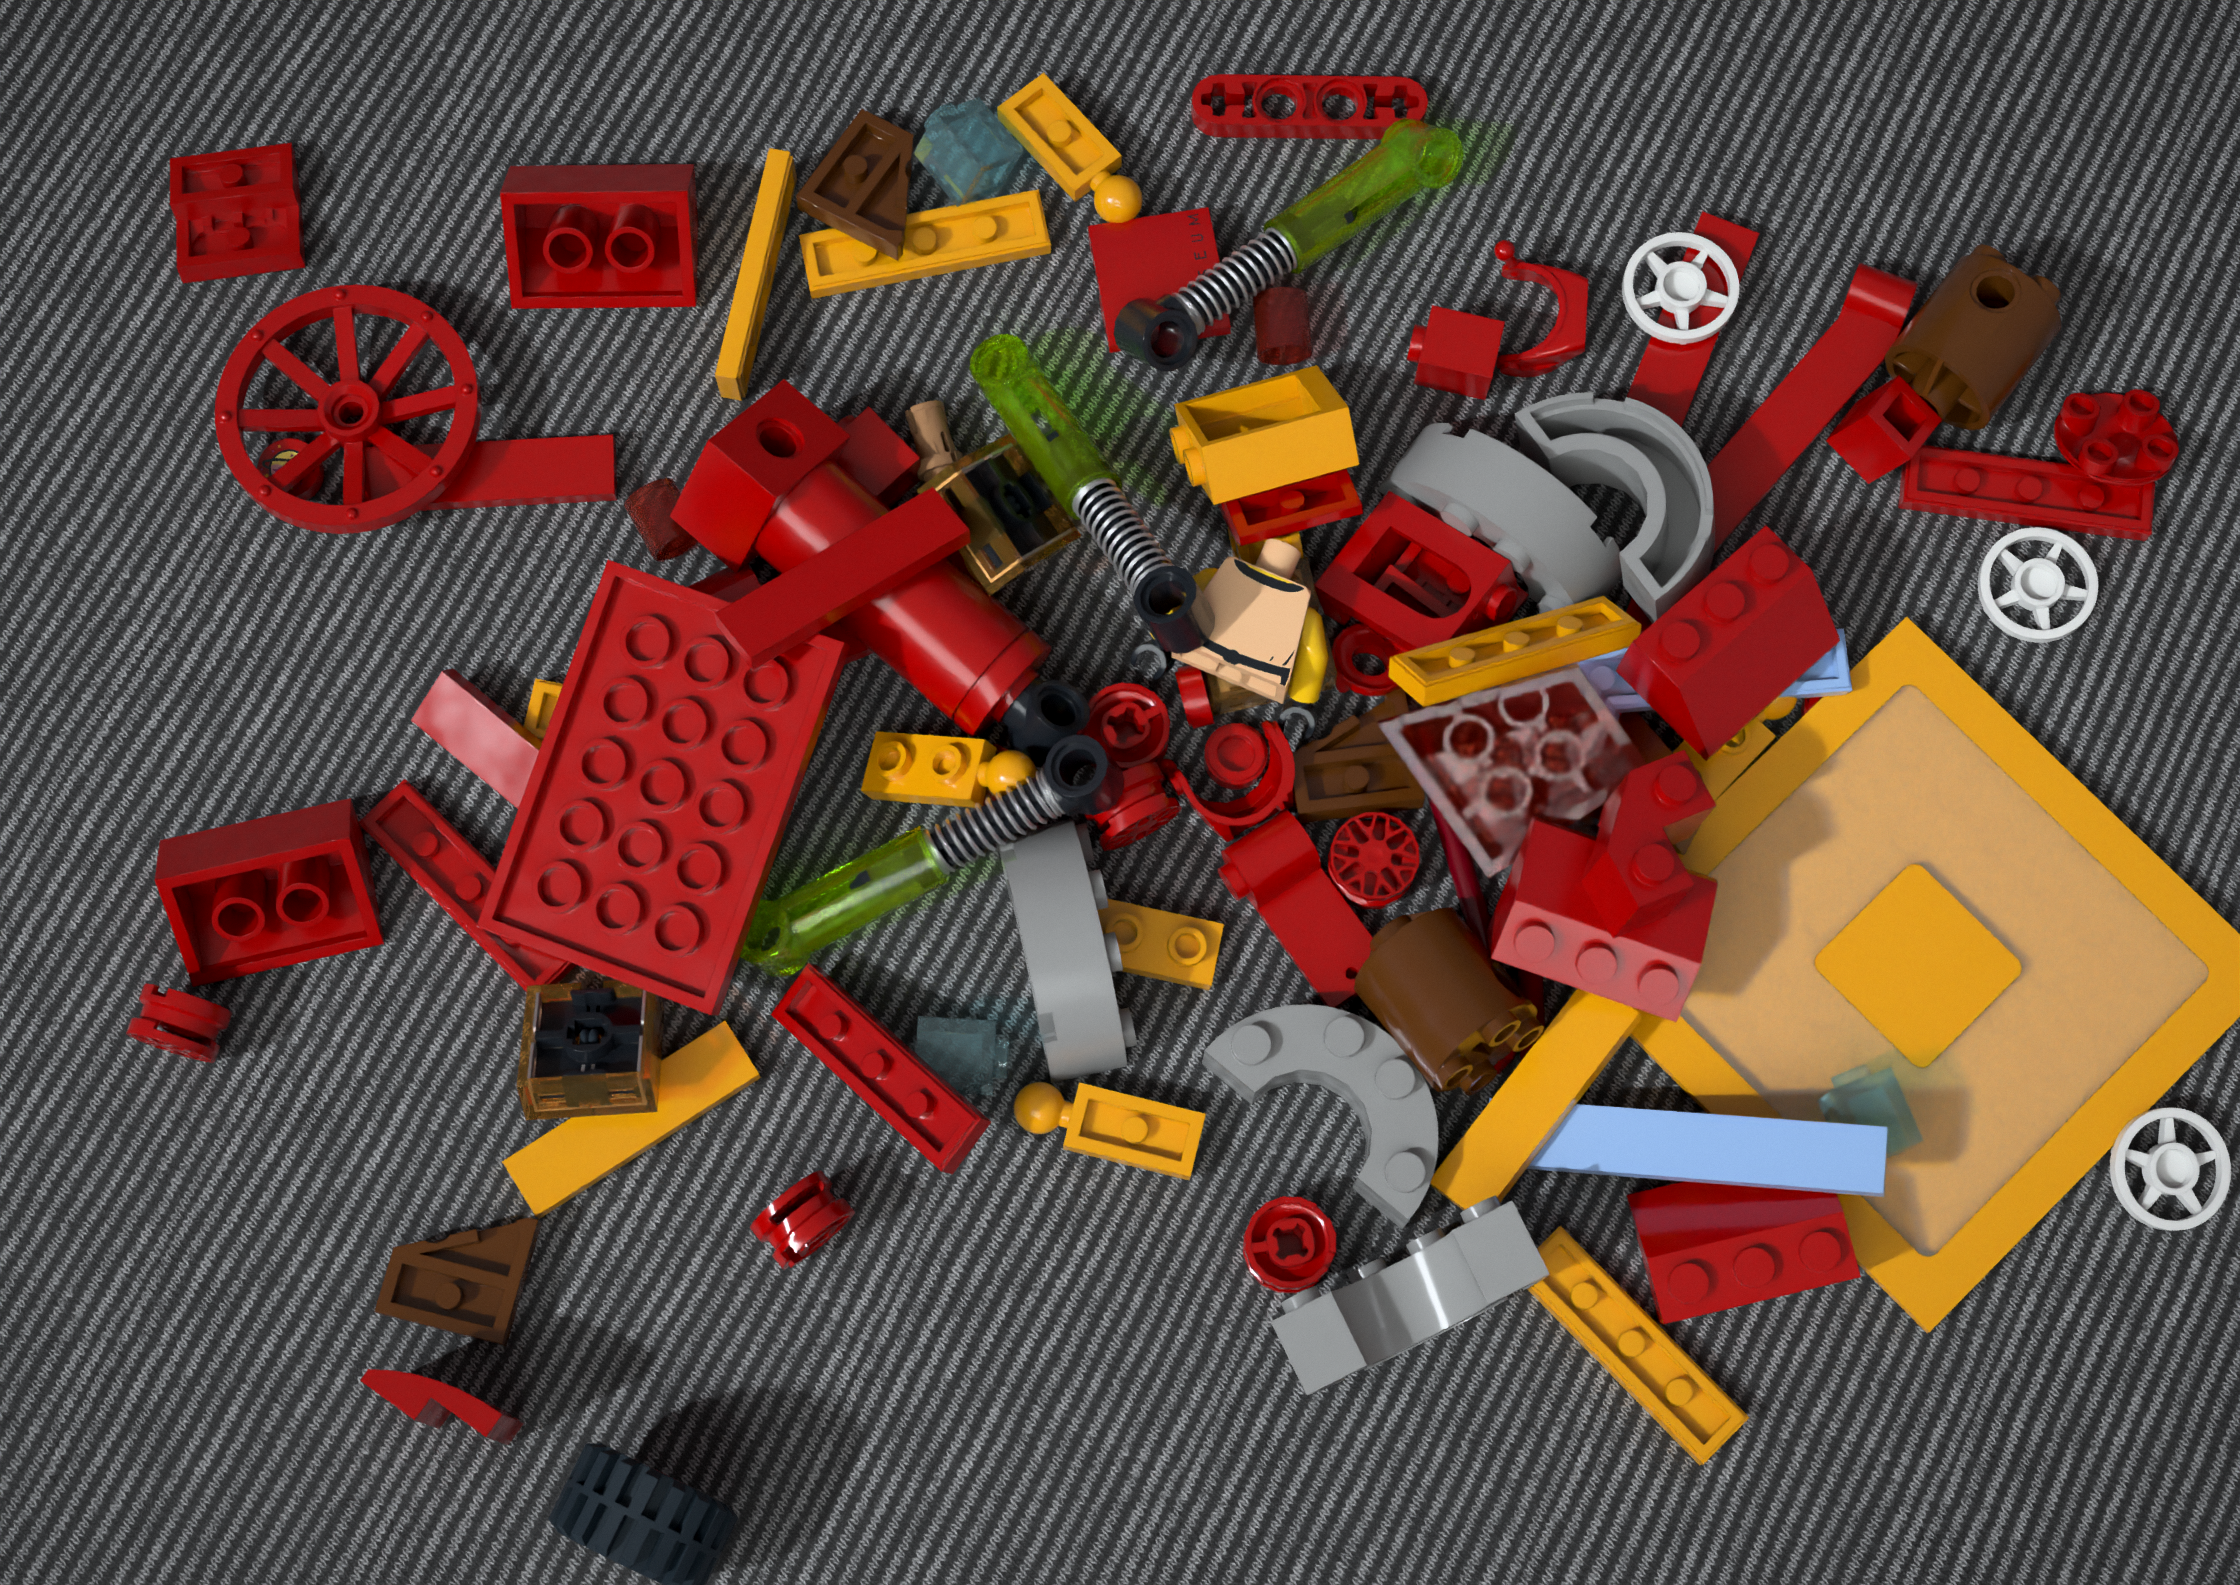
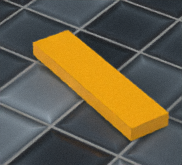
[715,148,797,401]
[799,189,1051,299]
[1389,596,1641,707]
[1430,988,1642,1210]
[502,1021,761,1219]
[1527,1226,1750,1465]

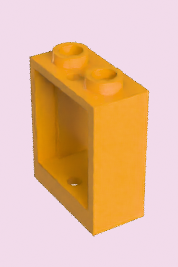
[1170,365,1359,505]

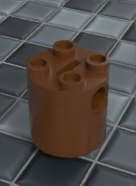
[1884,244,2062,430]
[1354,907,1544,1096]

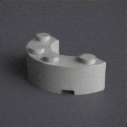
[1515,392,1715,624]
[1377,423,1622,614]
[997,818,1137,1083]
[1202,1004,1439,1230]
[1271,1195,1550,1395]

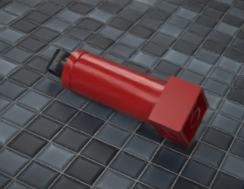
[669,379,1090,768]

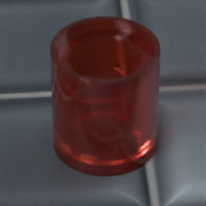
[1252,287,1312,365]
[624,478,698,562]

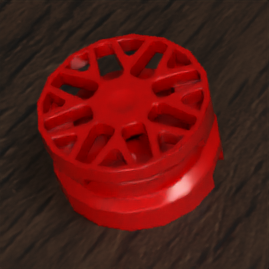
[1081,682,1170,772]
[1084,762,1182,851]
[1327,812,1420,910]
[126,983,232,1063]
[750,1170,855,1270]
[1243,1196,1336,1294]

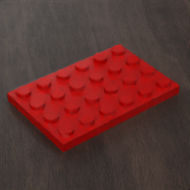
[476,560,851,1016]

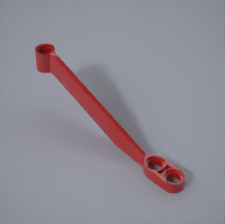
[1585,262,1918,731]

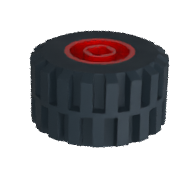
[548,1443,738,1585]

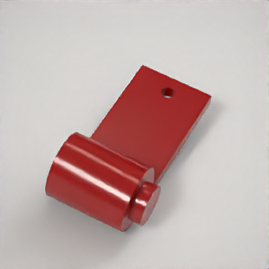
[1217,809,1373,1009]

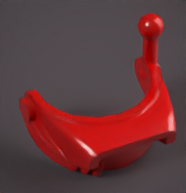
[1494,240,1588,377]
[1157,720,1295,842]

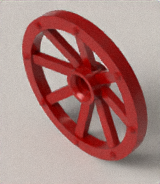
[215,284,482,534]

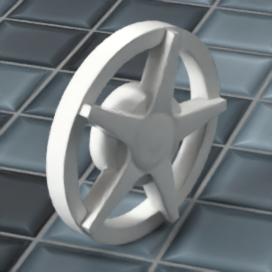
[1622,232,1739,345]
[1977,527,2098,643]
[2110,1107,2231,1231]

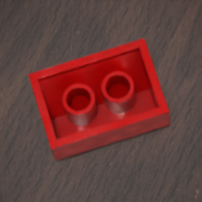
[500,164,698,309]
[1616,525,1840,761]
[155,798,384,987]
[1486,816,1718,1022]
[1626,1181,1861,1324]

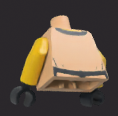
[1131,539,1329,739]

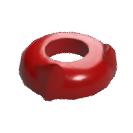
[1330,624,1401,696]

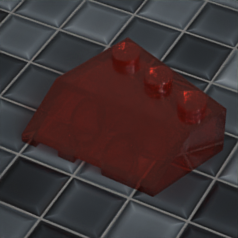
[1377,663,1649,879]

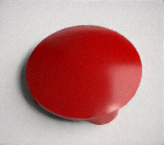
[2054,389,2179,486]

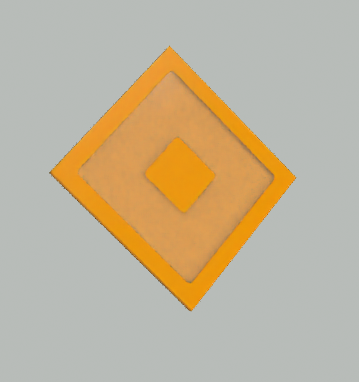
[1629,617,2240,1333]

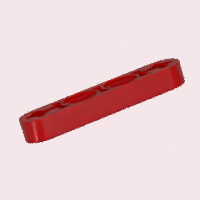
[1191,74,1428,140]

